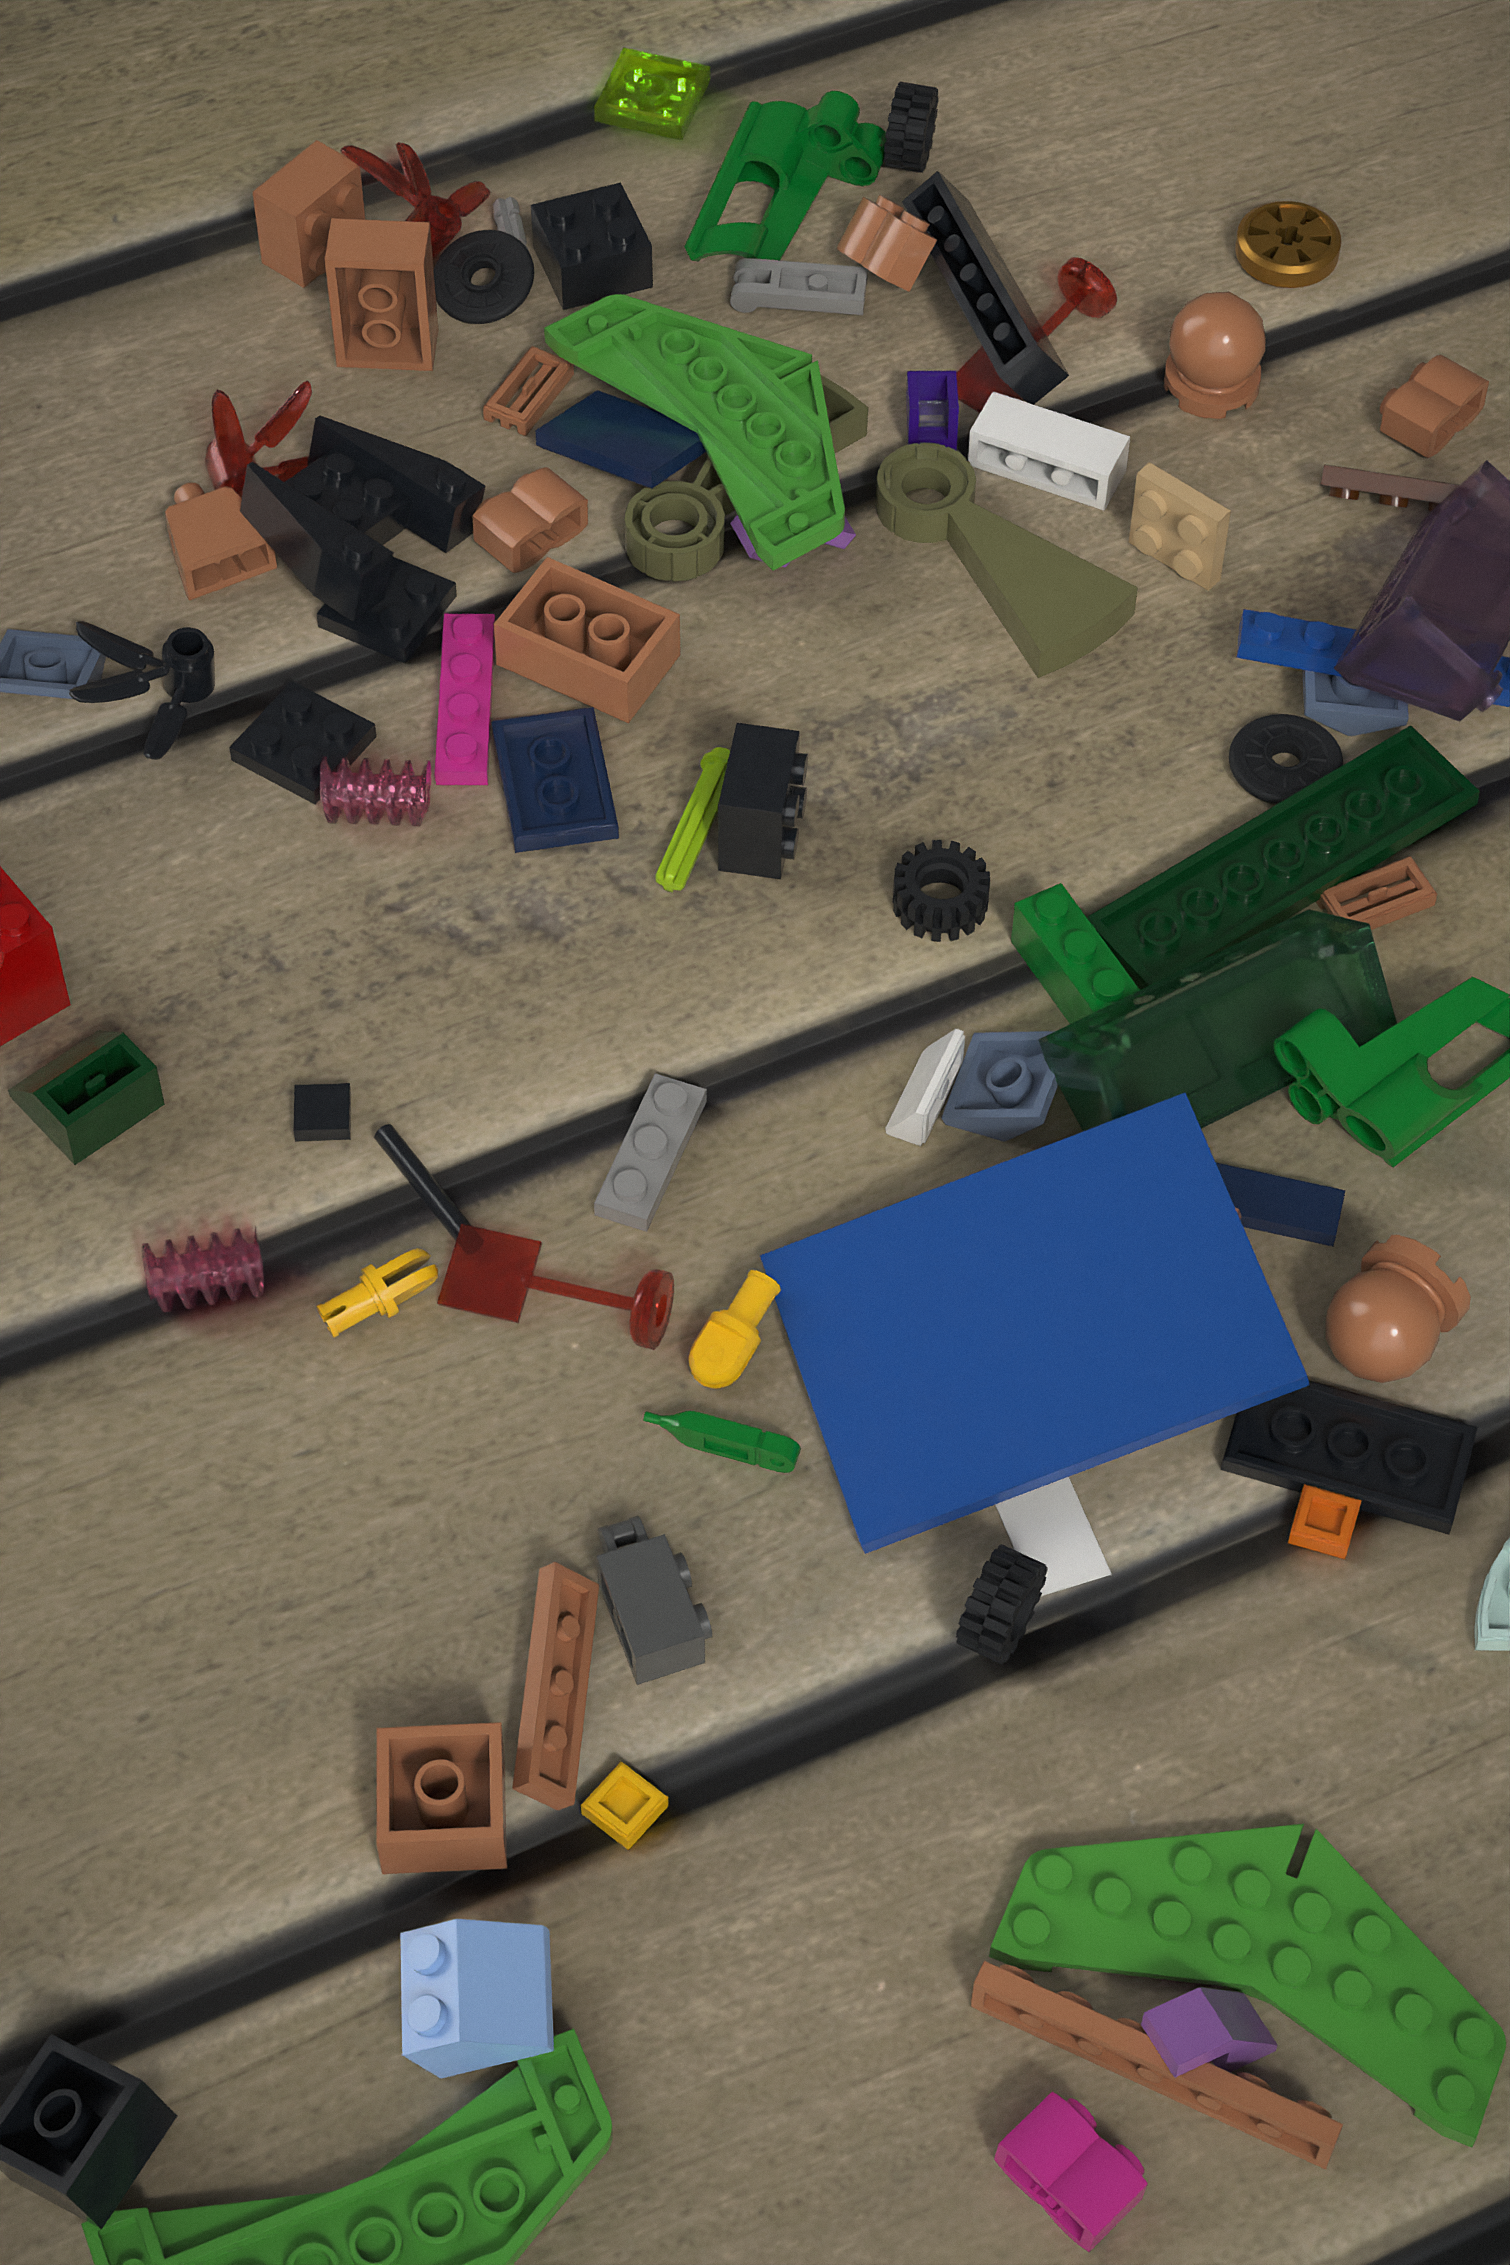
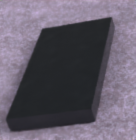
[1221,1380,1478,1535]

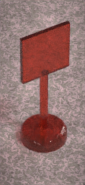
[956,257,1118,413]
[437,1224,674,1350]

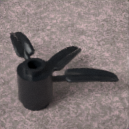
[69,621,215,760]

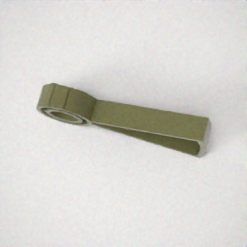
[624,374,868,581]
[875,443,1138,678]

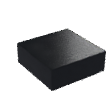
[293,1083,351,1142]

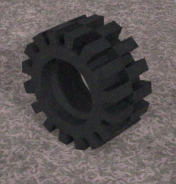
[884,82,939,173]
[892,840,990,942]
[956,1544,1048,1664]

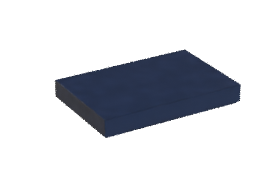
[535,390,706,489]
[491,707,619,853]

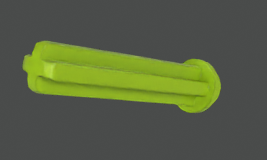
[655,747,730,892]

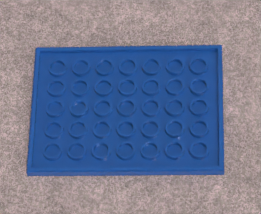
[760,1093,1310,1554]

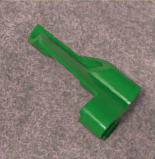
[1273,977,1510,1168]

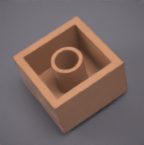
[253,140,365,288]
[376,1722,507,1874]

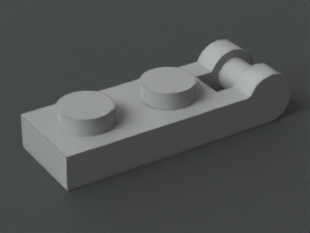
[730,258,868,315]

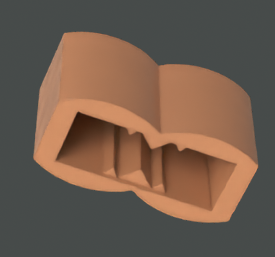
[836,195,937,292]
[1379,355,1489,458]
[473,467,588,573]

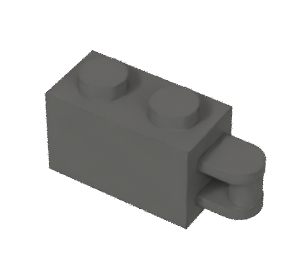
[596,1516,712,1685]

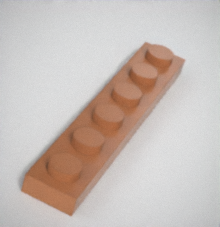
[971,1961,1343,2170]

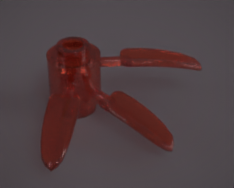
[340,142,491,260]
[204,381,312,498]

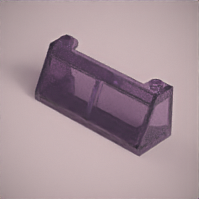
[1334,460,1510,722]

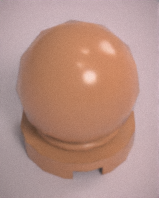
[1164,292,1266,419]
[1325,1234,1471,1383]

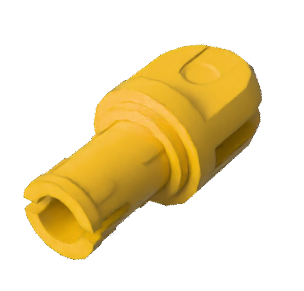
[316,1248,438,1338]
[688,1270,781,1389]

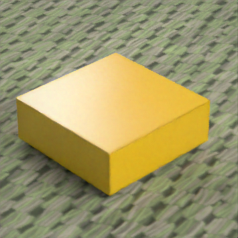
[581,1761,668,1850]

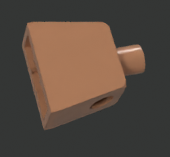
[165,483,277,601]

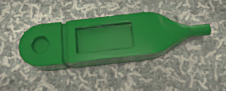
[643,1411,801,1473]

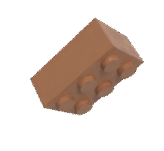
[325,218,439,371]
[494,557,680,723]

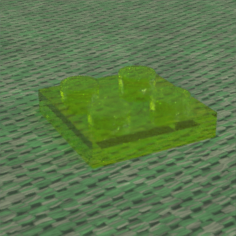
[594,47,710,140]

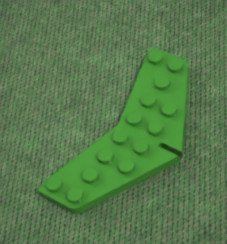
[544,294,845,571]
[989,1824,1506,2148]
[81,2028,613,2265]

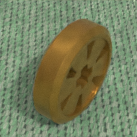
[1235,201,1341,288]

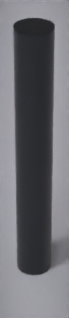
[374,1124,484,1256]

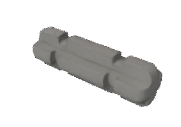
[493,197,529,251]

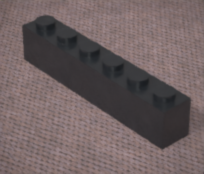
[902,171,1069,405]

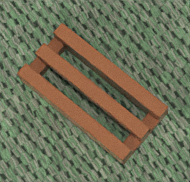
[483,346,574,436]
[1316,856,1438,941]

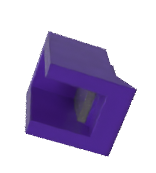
[906,371,959,451]

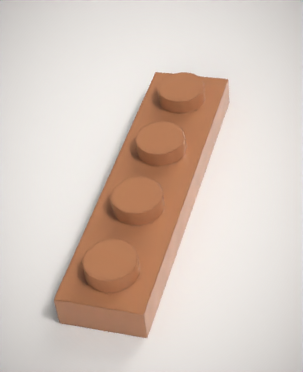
[512,1562,599,1811]

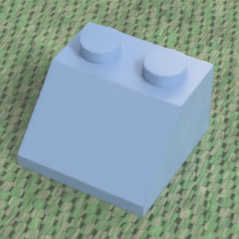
[400,1919,554,2079]

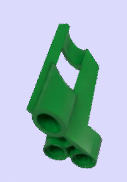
[684,91,887,261]

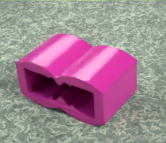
[994,2091,1148,2252]

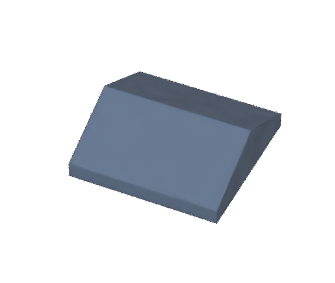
[0,629,106,699]
[1302,670,1409,736]
[941,1031,1075,1142]

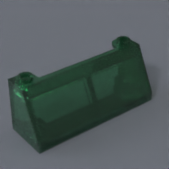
[1038,909,1397,1131]

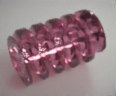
[320,757,432,827]
[142,1226,265,1313]

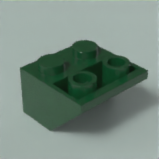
[8,1030,165,1165]

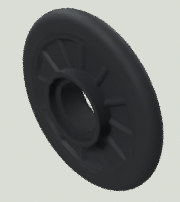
[434,230,534,324]
[1229,714,1343,805]

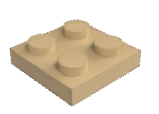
[1129,462,1231,591]

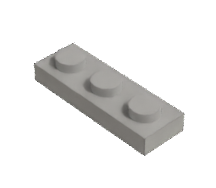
[594,1073,707,1232]

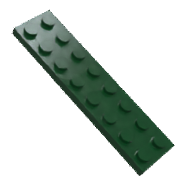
[1087,725,1480,1002]

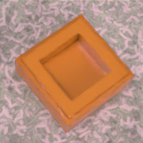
[1288,1484,1362,1560]

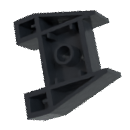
[240,415,485,622]

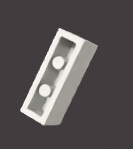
[968,392,1130,511]

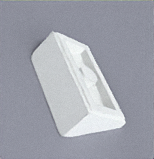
[886,1029,965,1146]

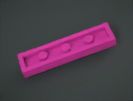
[435,614,495,785]

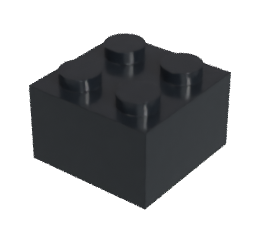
[531,182,653,310]
[718,723,808,879]
[0,2034,177,2229]

